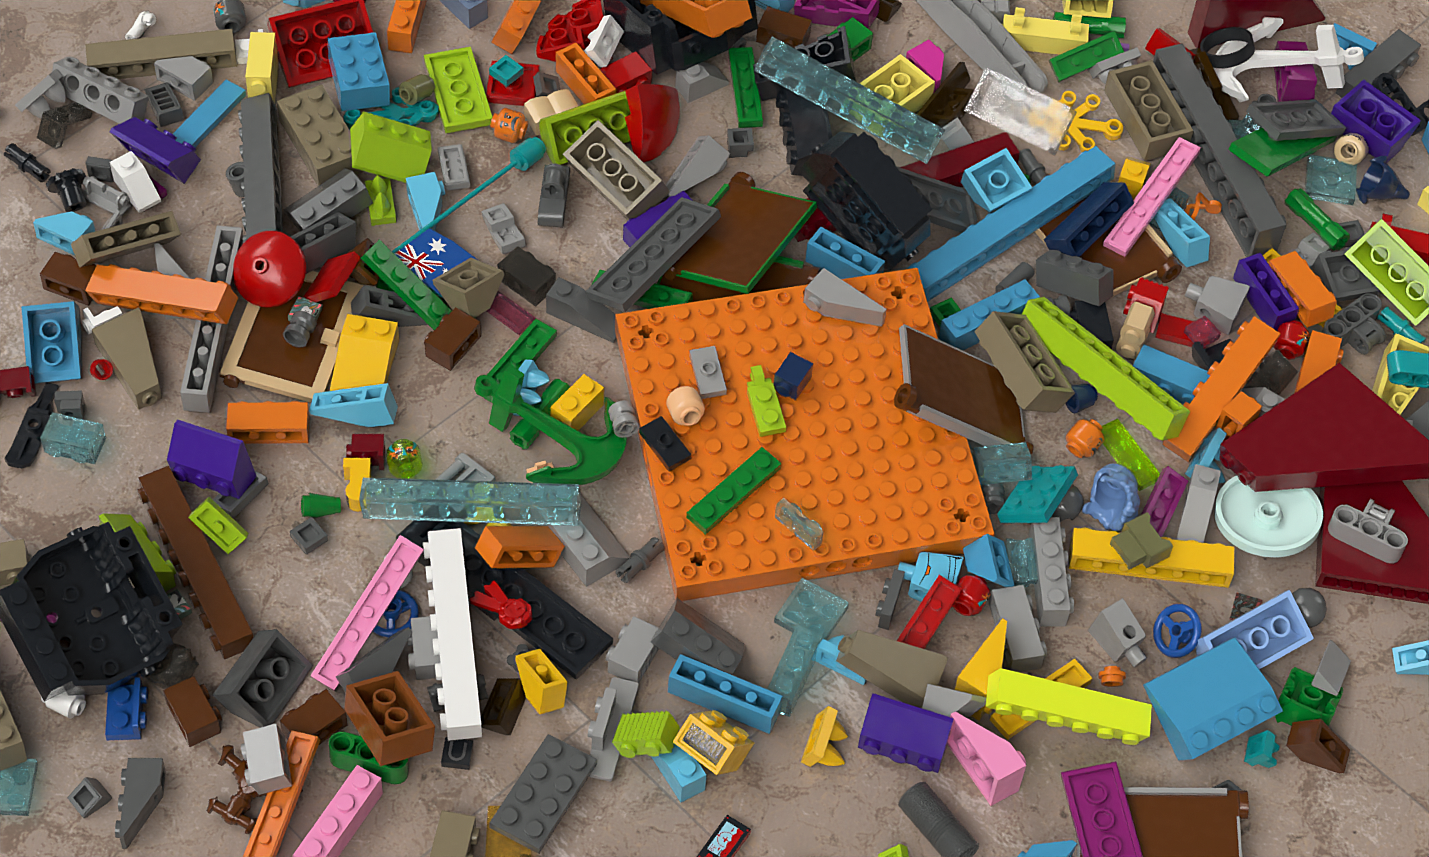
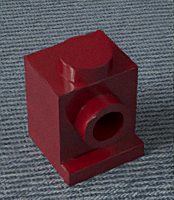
[0,366,37,398]
[346,434,385,470]

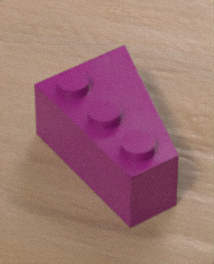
[794,0,879,29]
[1274,41,1317,102]

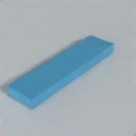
[173,80,246,148]

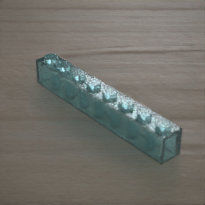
[754,37,945,164]
[359,477,581,526]

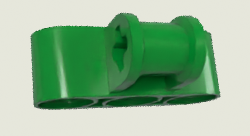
[329,732,408,784]

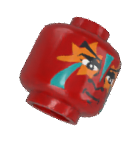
[1273,320,1310,360]
[953,575,991,616]

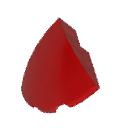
[536,0,613,63]
[625,84,680,163]

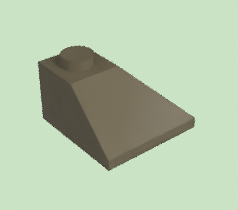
[432,258,504,318]

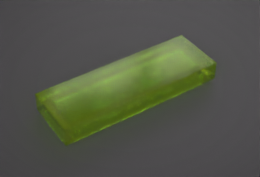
[1102,418,1160,491]

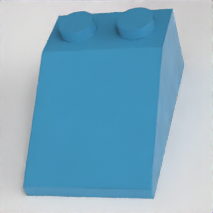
[21,301,82,384]

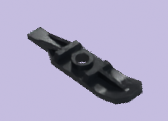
[5,382,59,469]

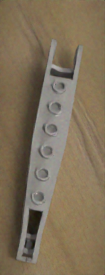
[916,0,1048,101]

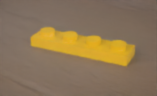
[990,659,1093,740]

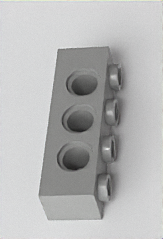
[52,57,149,124]

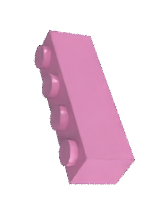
[293,765,383,857]

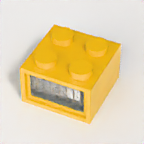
[673,710,755,775]

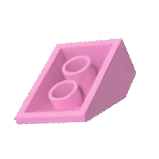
[947,711,1026,806]

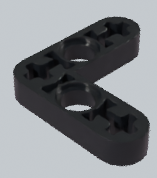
[1372,73,1429,136]

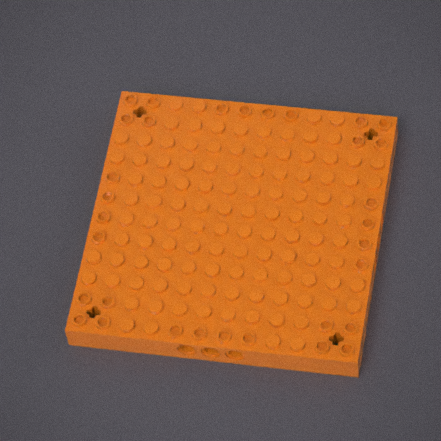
[615,268,994,601]

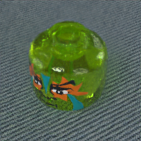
[386,439,423,479]

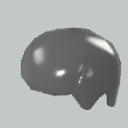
[1051,484,1084,522]
[1292,588,1327,628]

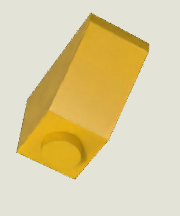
[1118,157,1151,200]
[515,649,567,714]

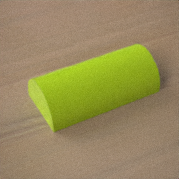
[539,91,631,165]

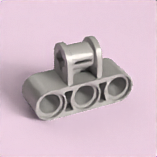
[1328,499,1408,563]

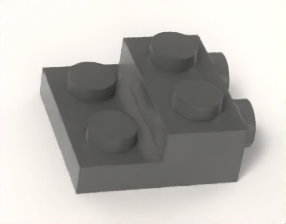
[1313,247,1380,302]

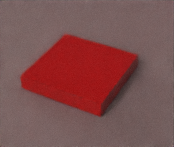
[486,60,540,106]
[303,251,360,302]

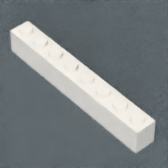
[423,528,482,741]

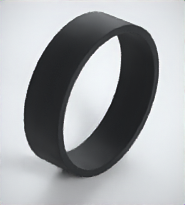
[1200,27,1255,68]

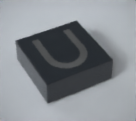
[441,737,474,770]

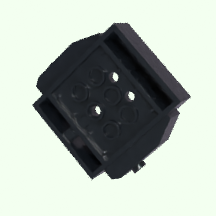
[603,0,758,75]
[800,131,933,270]
[0,522,183,702]

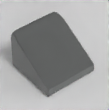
[67,777,112,818]

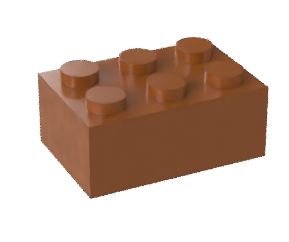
[344,671,435,766]

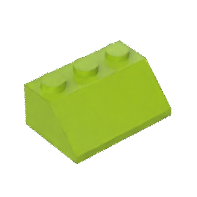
[350,111,432,183]
[98,513,176,592]

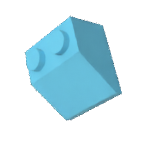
[961,148,1032,212]

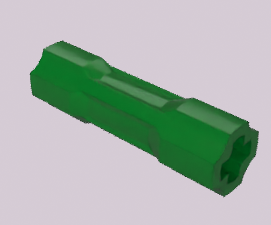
[1053,12,1126,38]
[1285,188,1350,251]
[509,379,570,449]

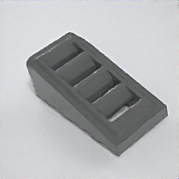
[144,82,184,127]

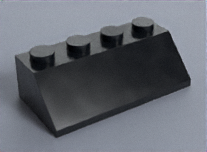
[776,70,833,176]

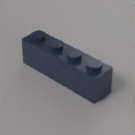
[1044,182,1134,257]

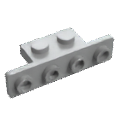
[588,677,639,782]

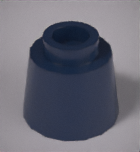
[1066,384,1098,414]

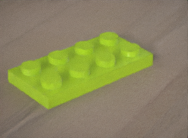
[424,46,492,134]

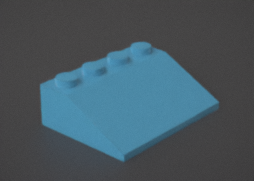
[1143,638,1283,760]

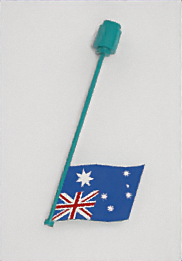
[392,137,546,299]

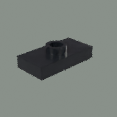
[639,416,691,472]

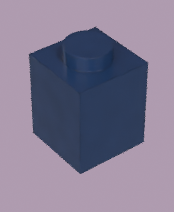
[774,352,813,400]

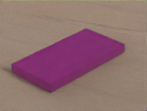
[1061,762,1143,857]

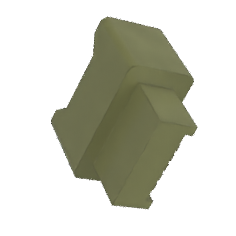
[1110,512,1173,570]

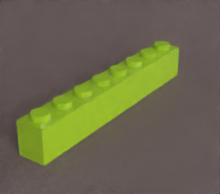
[1022,297,1190,441]

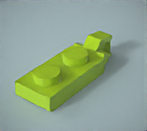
[747,365,786,437]

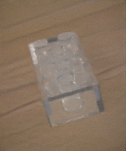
[964,67,1077,156]

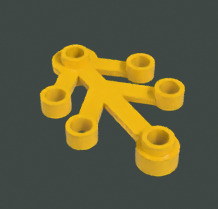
[1029,91,1123,152]

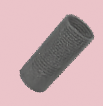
[898,782,979,857]

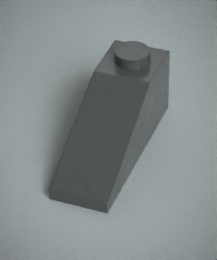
[546,277,617,343]
[351,285,428,327]
[336,627,412,692]

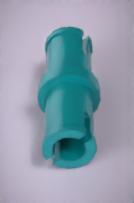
[1377,306,1427,344]

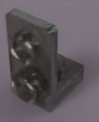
[37,102,92,149]

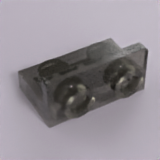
[1243,350,1298,395]

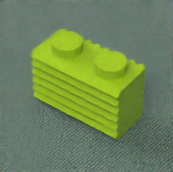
[612,711,680,758]

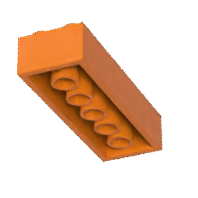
[640,0,752,38]

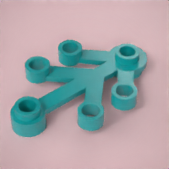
[343,87,439,130]

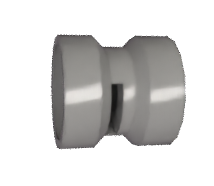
[608,401,640,438]

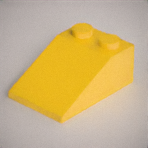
[330,314,399,391]
[955,618,1007,721]

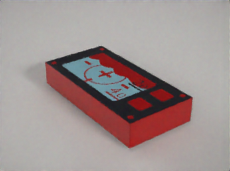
[696,815,751,857]

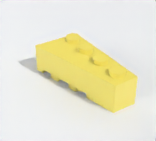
[1372,333,1429,415]

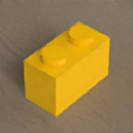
[551,374,604,431]

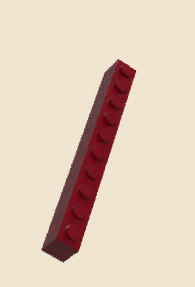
[794,132,1020,242]

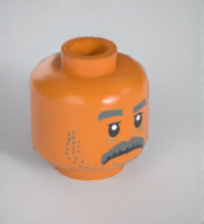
[490,108,528,143]
[1065,419,1105,458]

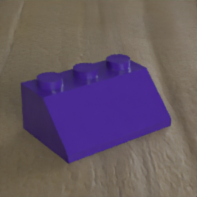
[1331,80,1421,163]
[109,117,201,184]
[167,419,257,499]
[858,693,954,773]

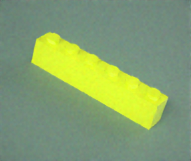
[986,668,1152,745]

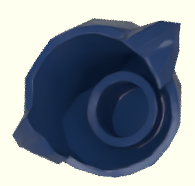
[1356,156,1410,204]

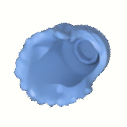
[1082,463,1140,532]

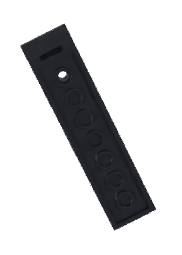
[396,501,613,680]

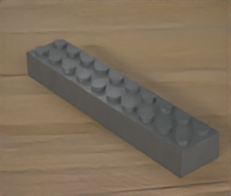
[1153,43,1286,257]

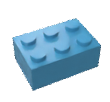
[328,32,390,111]

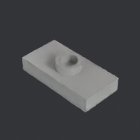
[438,144,470,191]
[689,346,727,399]

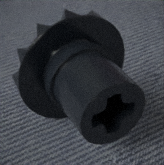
[46,168,87,212]

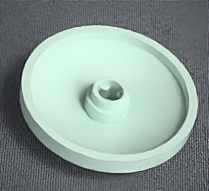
[1214,475,1323,557]

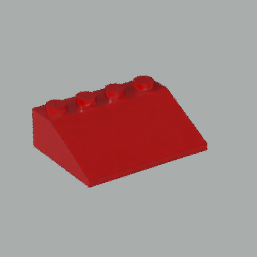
[267,0,373,88]

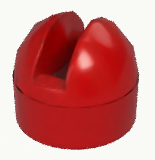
[90,359,113,380]

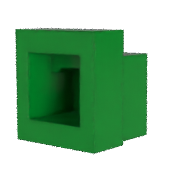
[930,297,961,327]

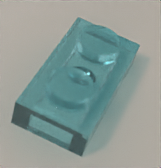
[775,498,824,551]

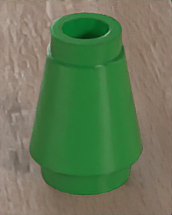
[301,493,341,518]

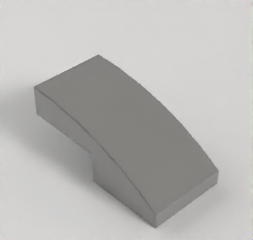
[481,203,526,254]
[1292,232,1331,270]

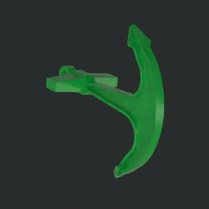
[474,365,627,487]

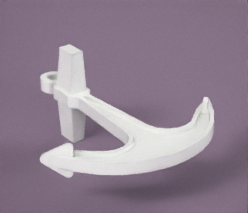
[1214,17,1364,102]

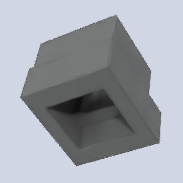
[727,128,754,158]
[54,390,85,422]

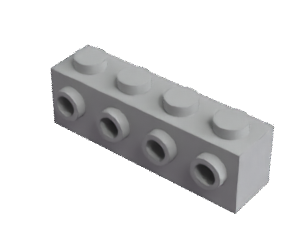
[1028,517,1074,627]

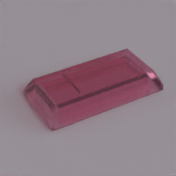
[486,291,535,335]

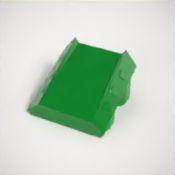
[1275,667,1343,727]

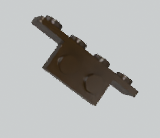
[1190,48,1239,123]
[912,62,978,139]

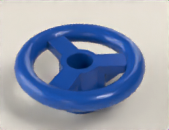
[373,590,419,637]
[1153,604,1202,658]

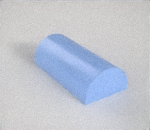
[1196,590,1314,669]

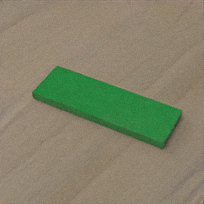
[1228,128,1337,177]

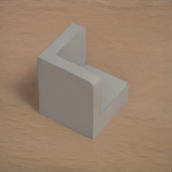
[938,117,974,150]

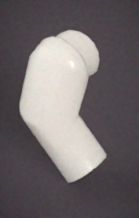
[125,11,156,40]

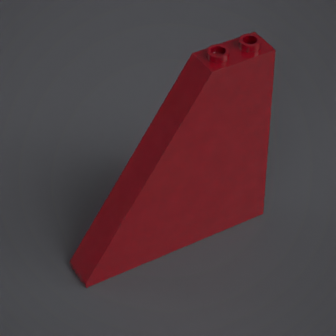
[1188,0,1325,48]
[1220,362,1429,492]
[1315,481,1429,604]

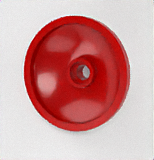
[233,231,306,308]

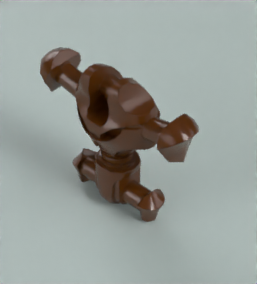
[206,745,303,834]

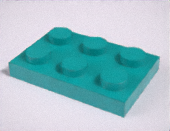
[997,465,1078,523]

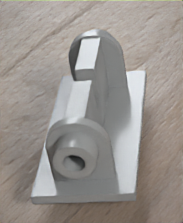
[83,176,132,217]

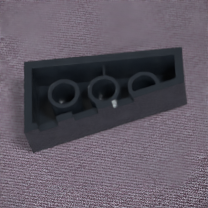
[753,26,856,101]

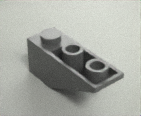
[115,758,166,849]

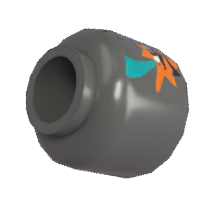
[214,0,246,33]

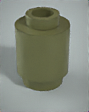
[399,74,435,105]

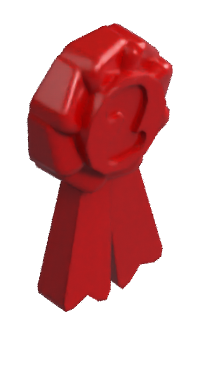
[469,581,532,629]

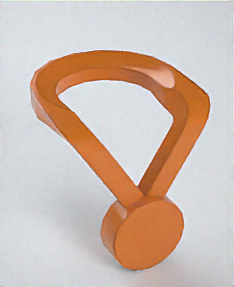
[1184,192,1222,220]

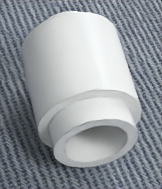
[41,692,86,719]

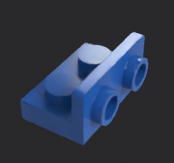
[105,677,148,741]

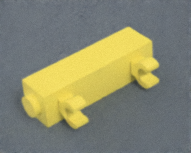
[1002,7,1089,55]

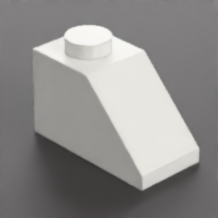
[110,151,161,213]

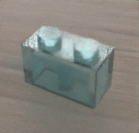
[41,412,106,464]
[973,442,1032,485]

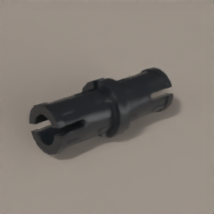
[4,143,51,182]

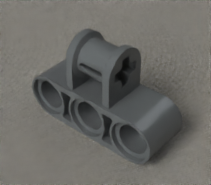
[538,164,570,228]
[1322,293,1386,355]

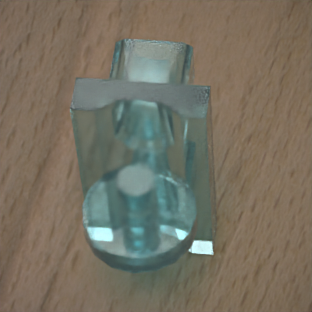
[1005,538,1038,587]

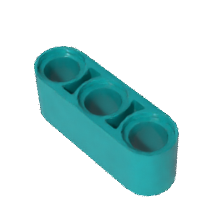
[1387,350,1429,389]

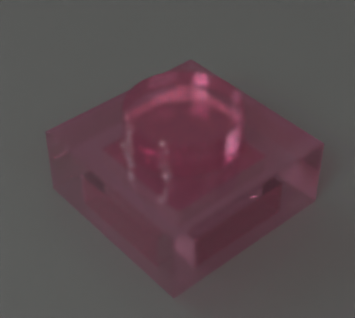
[1184,316,1221,348]

